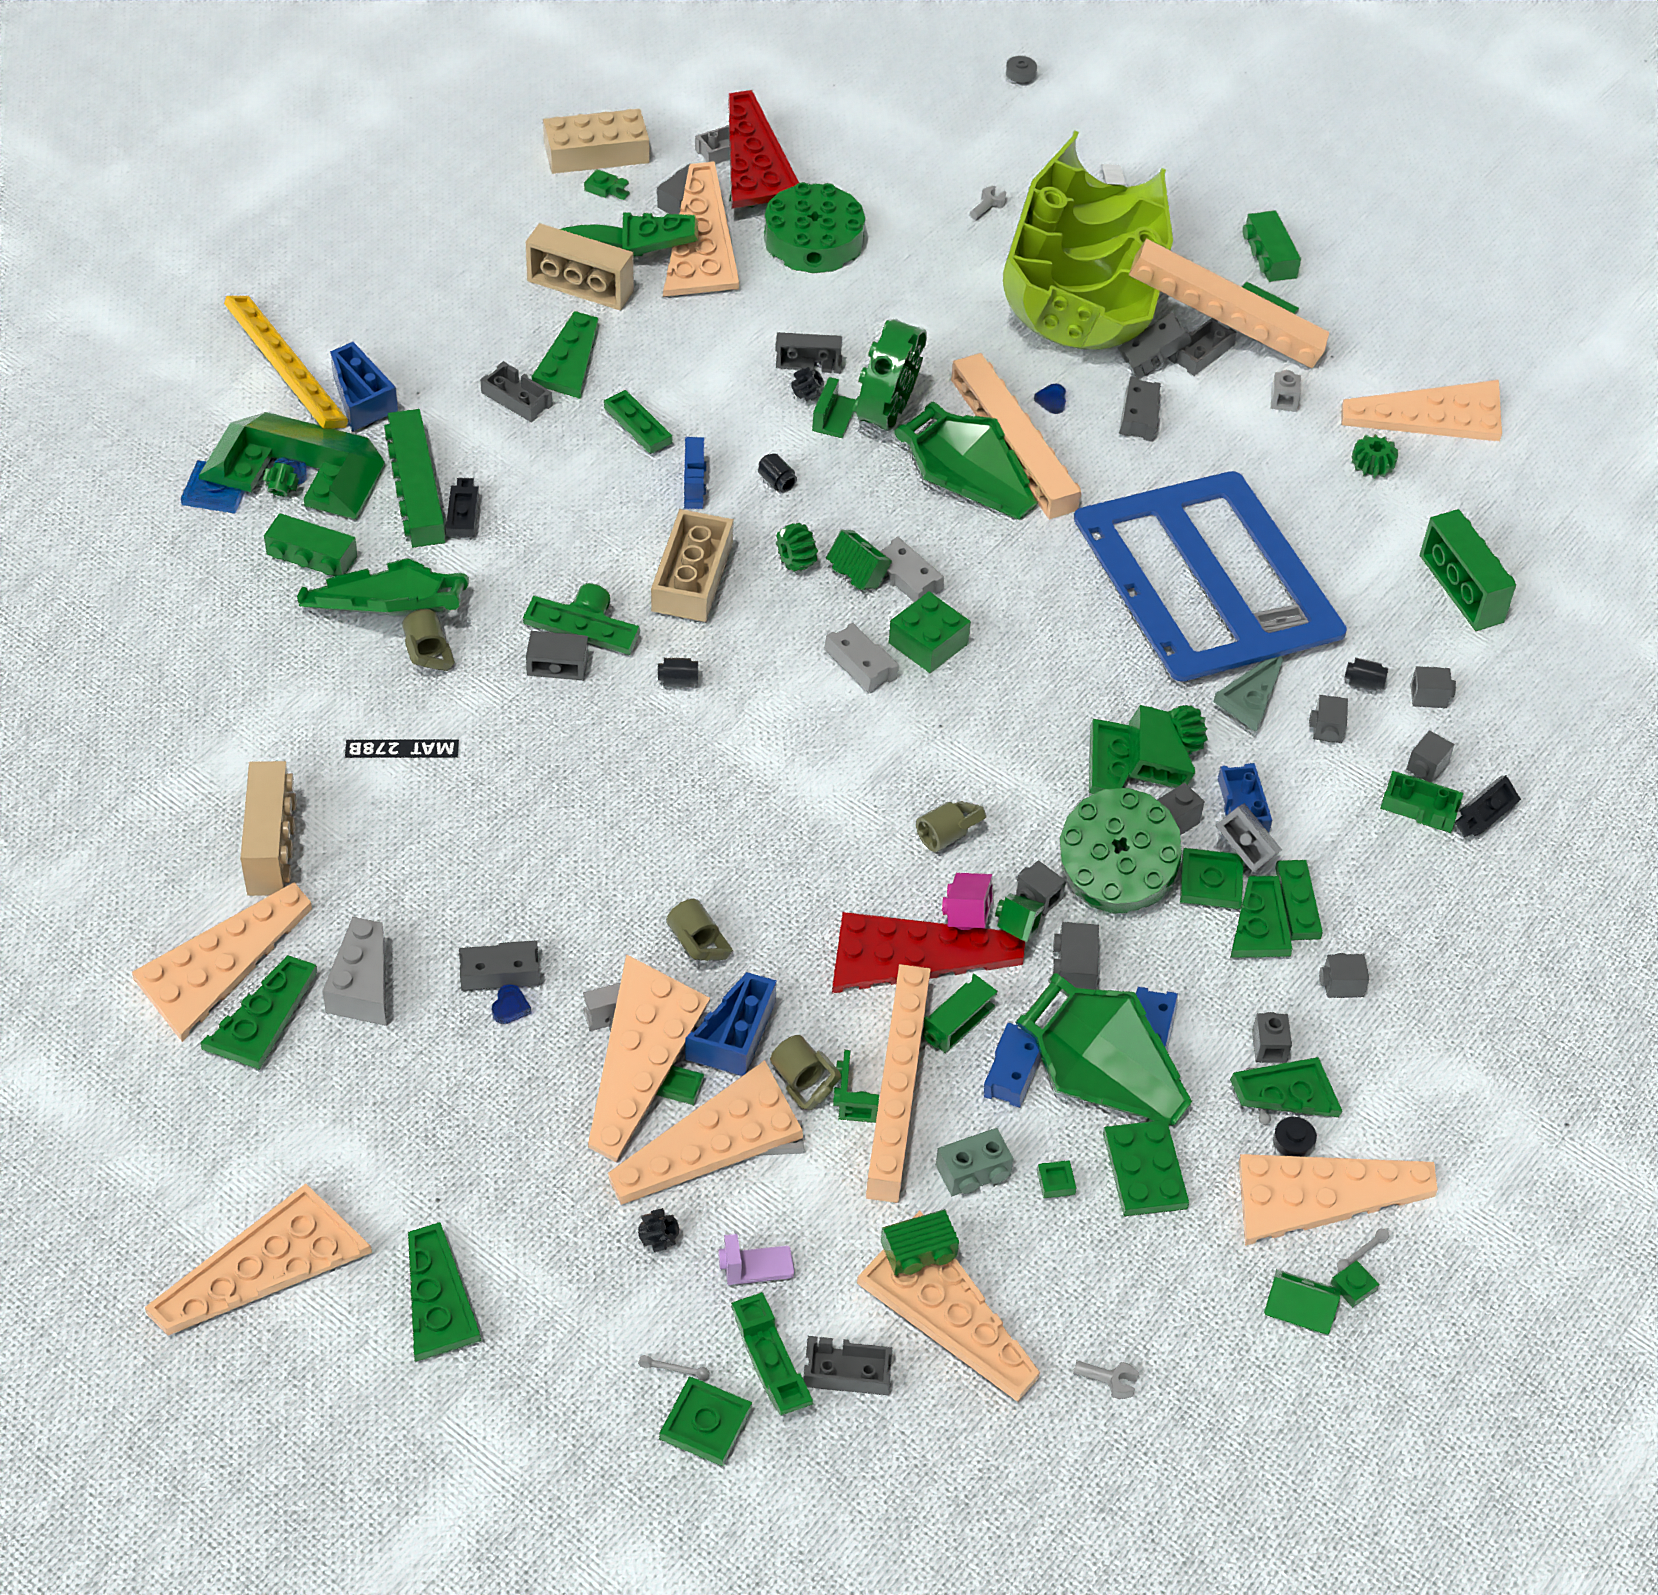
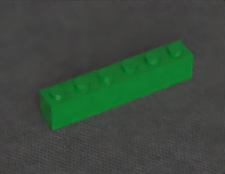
[384,409,445,548]

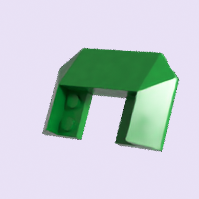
[199,412,385,519]

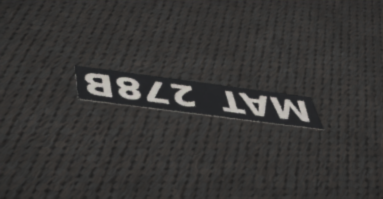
[345,739,459,758]

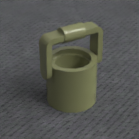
[402,609,455,671]
[916,801,987,852]
[666,898,733,961]
[770,1035,841,1110]

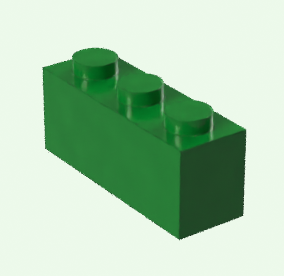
[1243,210,1301,282]
[264,513,358,577]

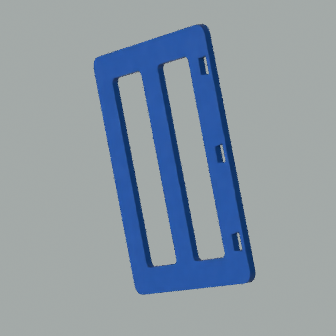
[1074,471,1347,682]

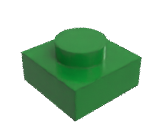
[1037,1160,1077,1199]
[1330,1260,1380,1308]

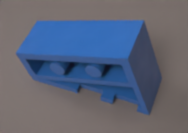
[330,342,398,432]
[685,972,777,1076]

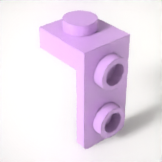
[718,1234,794,1285]

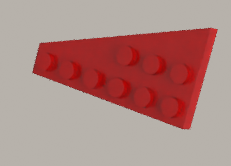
[728,90,799,209]
[832,912,1025,994]

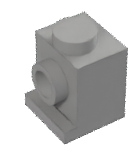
[1270,370,1301,412]

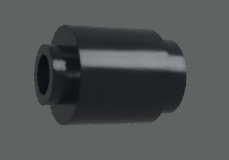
[758,453,797,493]
[1344,657,1388,691]
[658,658,698,687]

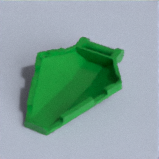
[894,402,1038,520]
[297,558,469,616]
[1015,973,1192,1126]

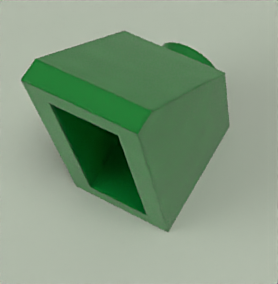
[995,893,1045,942]

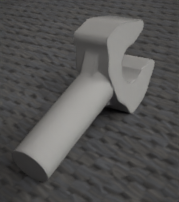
[970,186,1006,220]
[1073,1360,1139,1399]

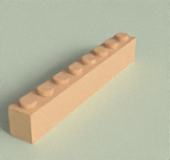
[1129,238,1330,368]
[951,353,1082,520]
[866,964,931,1203]

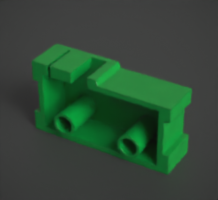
[1380,771,1464,833]

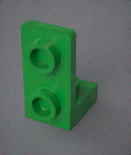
[833,1049,879,1123]

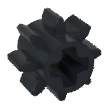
[791,367,824,401]
[638,1208,679,1252]

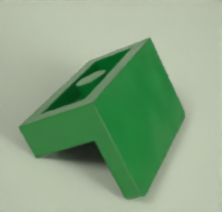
[812,377,856,438]
[1264,1269,1341,1334]

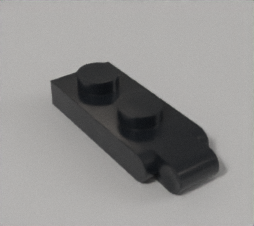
[446,477,479,537]
[1455,775,1521,837]

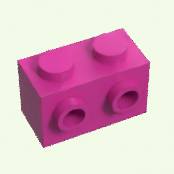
[942,873,993,930]

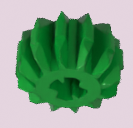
[1351,433,1398,479]
[776,522,818,572]
[1167,705,1208,755]

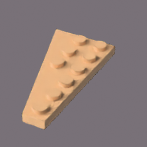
[663,162,739,297]
[1341,380,1502,442]
[132,882,312,1042]
[588,954,710,1163]
[608,1060,803,1205]
[1238,1154,1438,1246]
[145,1183,372,1336]
[857,1210,1040,1402]

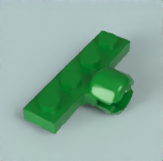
[523,583,640,655]

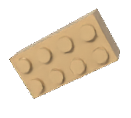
[543,109,649,174]
[525,223,634,311]
[651,509,734,622]
[240,761,297,896]

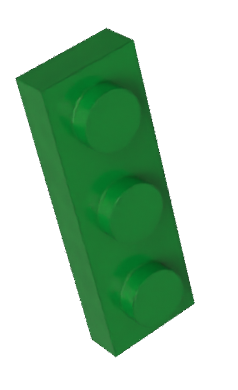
[604,390,672,454]
[1275,860,1323,941]

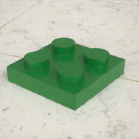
[1180,848,1243,909]
[659,1376,752,1467]

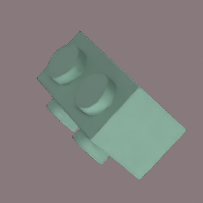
[935,1128,1014,1197]

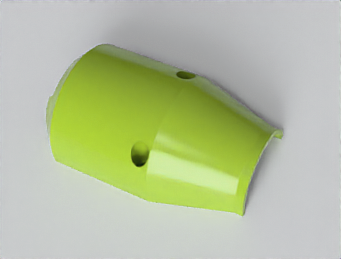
[1003,130,1173,350]

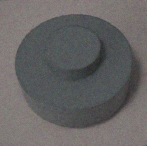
[1006,56,1037,83]

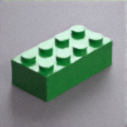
[1419,509,1516,632]

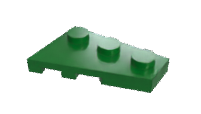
[622,212,698,256]
[1089,718,1129,794]
[1230,876,1293,958]
[1230,1057,1343,1118]

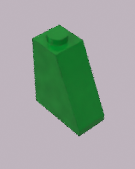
[1129,705,1195,788]

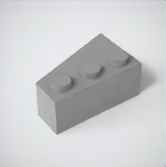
[322,916,386,1026]

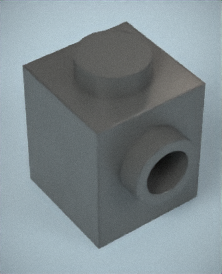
[1410,666,1456,708]
[1309,695,1348,743]
[1406,730,1455,783]
[1016,860,1066,916]
[1319,953,1370,998]
[1252,1012,1292,1063]

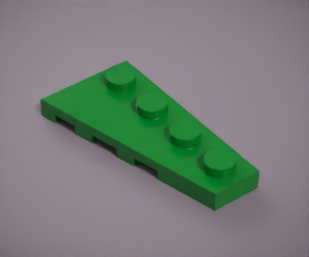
[531,311,598,399]
[200,955,317,1070]
[408,1222,481,1362]

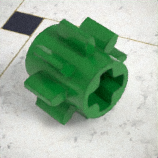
[262,463,299,497]

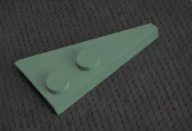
[1213,656,1283,732]

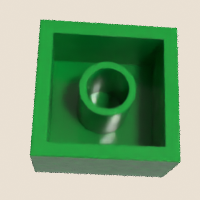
[888,591,971,673]

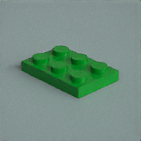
[1103,1120,1189,1217]

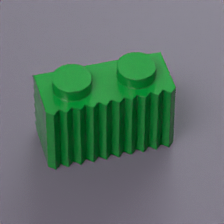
[826,529,892,590]
[880,1209,959,1275]

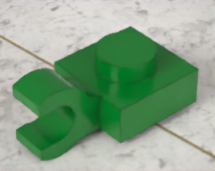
[584,169,630,200]

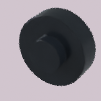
[1273,1117,1317,1157]

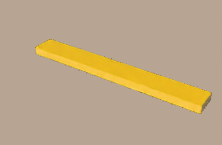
[224,296,348,429]

